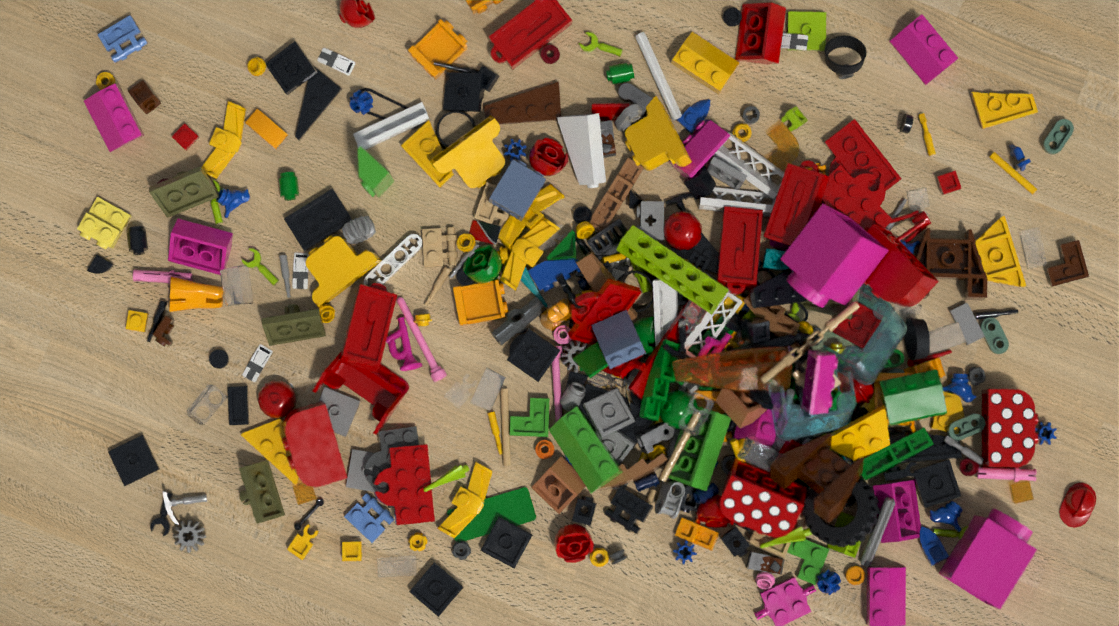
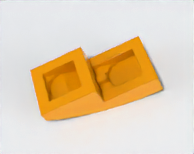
[245,108,288,149]
[675,518,720,551]

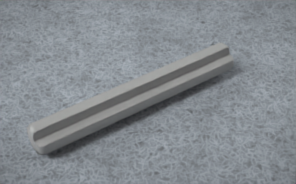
[860,497,895,567]

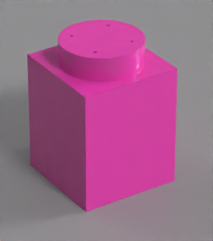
[781,204,889,308]
[938,508,1037,610]

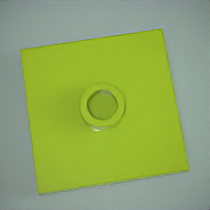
[787,11,826,51]

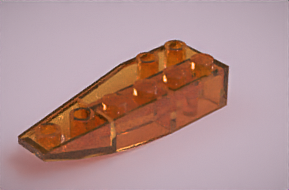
[672,347,792,393]

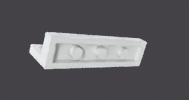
[353,102,431,150]
[713,132,785,200]
[699,187,777,217]
[653,278,678,347]
[685,292,743,363]

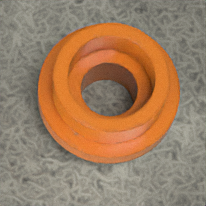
[535,440,554,459]

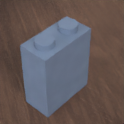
[489,160,546,222]
[591,310,646,369]

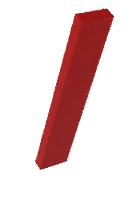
[628,300,705,400]

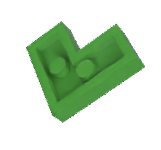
[510,398,550,437]
[787,539,830,585]

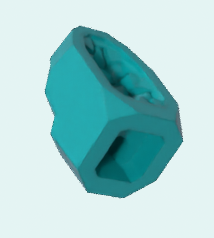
[762,248,790,271]

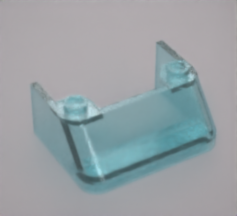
[822,287,907,385]
[768,369,856,441]

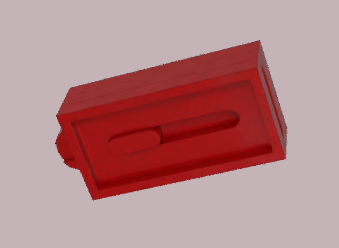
[488,0,572,70]
[764,160,829,246]
[716,206,763,295]
[339,283,397,372]

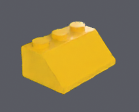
[671,32,739,95]

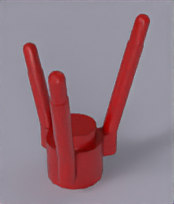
[891,210,931,244]

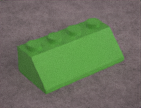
[358,146,394,198]
[668,406,731,491]
[549,407,623,494]

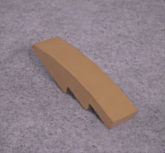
[589,157,644,231]
[576,252,638,320]
[744,294,814,355]
[596,453,669,491]

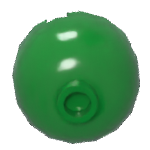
[463,245,502,284]
[633,316,656,355]
[660,390,698,429]

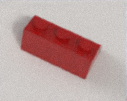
[735,2,786,64]

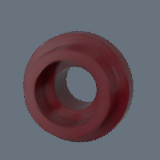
[541,45,560,64]
[959,457,979,477]

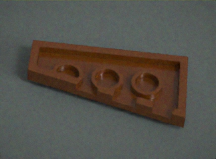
[484,82,561,125]

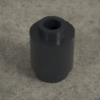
[127,226,148,255]

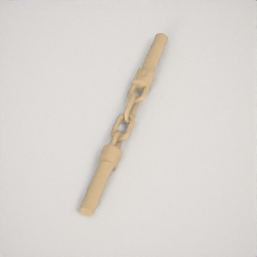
[760,302,860,384]

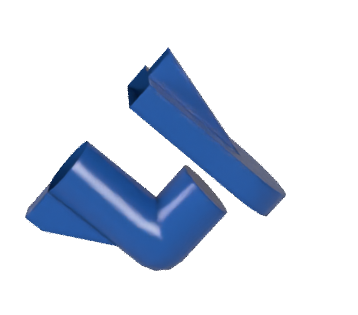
[1009,144,1031,172]

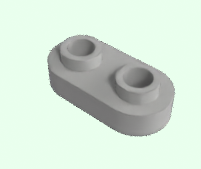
[615,104,642,132]

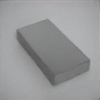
[949,303,985,345]

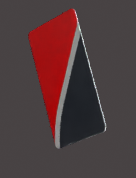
[469,220,501,245]

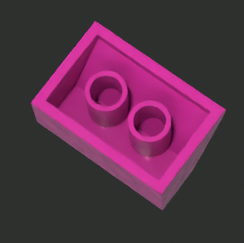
[889,14,958,86]
[84,83,144,152]
[668,120,731,178]
[168,218,233,276]
[801,350,838,414]
[733,384,787,449]
[873,480,921,543]
[866,567,906,626]

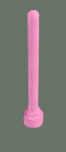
[397,297,447,382]
[552,346,563,423]

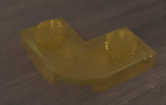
[767,122,799,176]

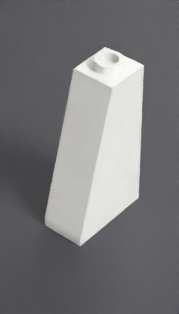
[557,114,606,188]

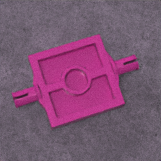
[754,576,817,626]

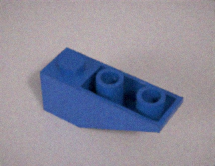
[528,259,581,292]

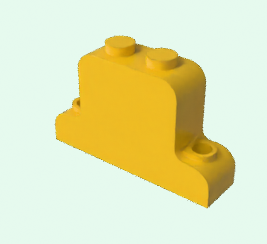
[625,96,692,171]
[429,115,505,188]
[306,235,382,307]

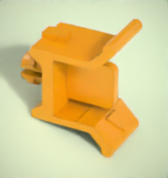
[903,357,946,378]

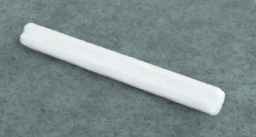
[635,32,682,121]

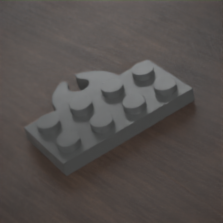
[364,426,419,508]

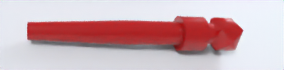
[907,350,952,367]

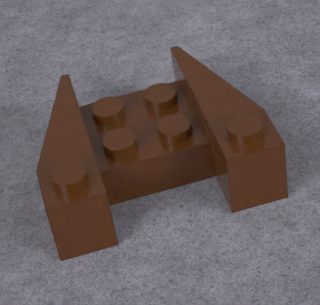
[915,228,987,301]
[770,433,864,523]

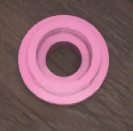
[554,325,572,345]
[756,572,775,590]

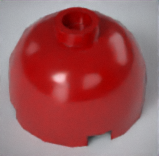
[339,0,375,28]
[529,138,568,176]
[663,211,702,250]
[258,380,297,418]
[696,495,734,528]
[554,524,594,563]

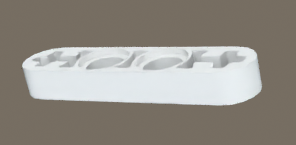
[364,234,423,286]

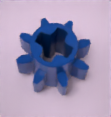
[349,90,373,115]
[504,139,527,162]
[1035,422,1057,445]
[673,540,697,564]
[817,569,841,595]

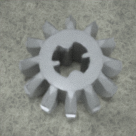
[342,216,376,244]
[561,341,588,373]
[173,520,206,553]

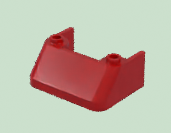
[313,351,409,435]

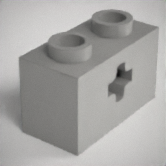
[637,201,664,241]

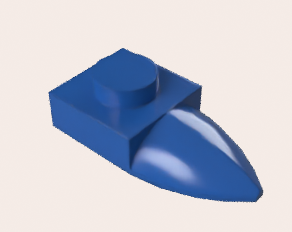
[677,99,711,134]
[920,526,949,566]

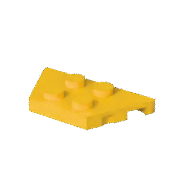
[975,216,1026,287]
[830,405,890,461]
[241,419,299,485]

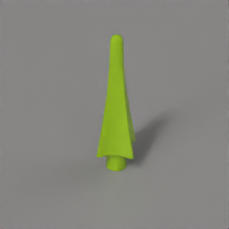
[423,464,469,492]
[760,526,812,548]

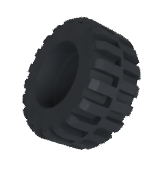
[802,478,880,547]

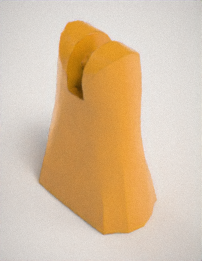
[169,277,224,312]
[540,298,571,331]

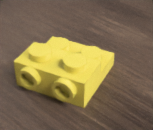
[77,197,132,249]

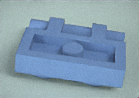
[98,15,148,63]
[344,493,395,543]

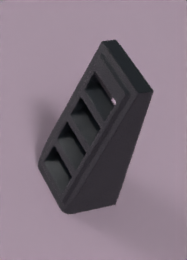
[587,218,628,256]

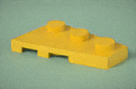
[971,92,1038,129]
[401,120,454,188]

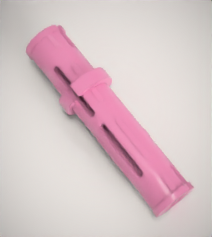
[133,269,192,285]
[977,467,1037,482]

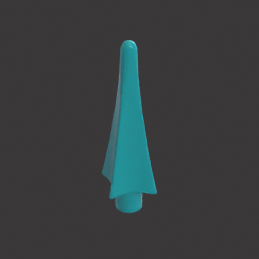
[520,267,548,308]

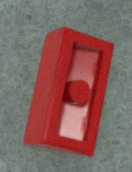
[591,103,630,121]

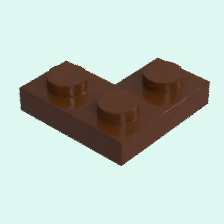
[1046,240,1089,287]

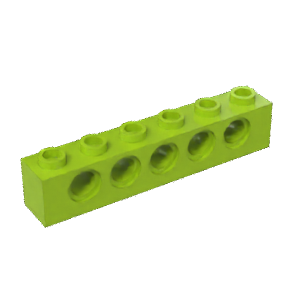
[616,225,729,315]

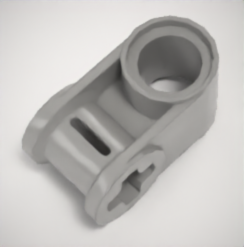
[655,480,685,519]

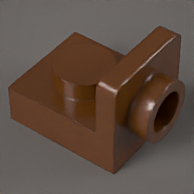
[128,80,161,114]
[153,316,175,347]

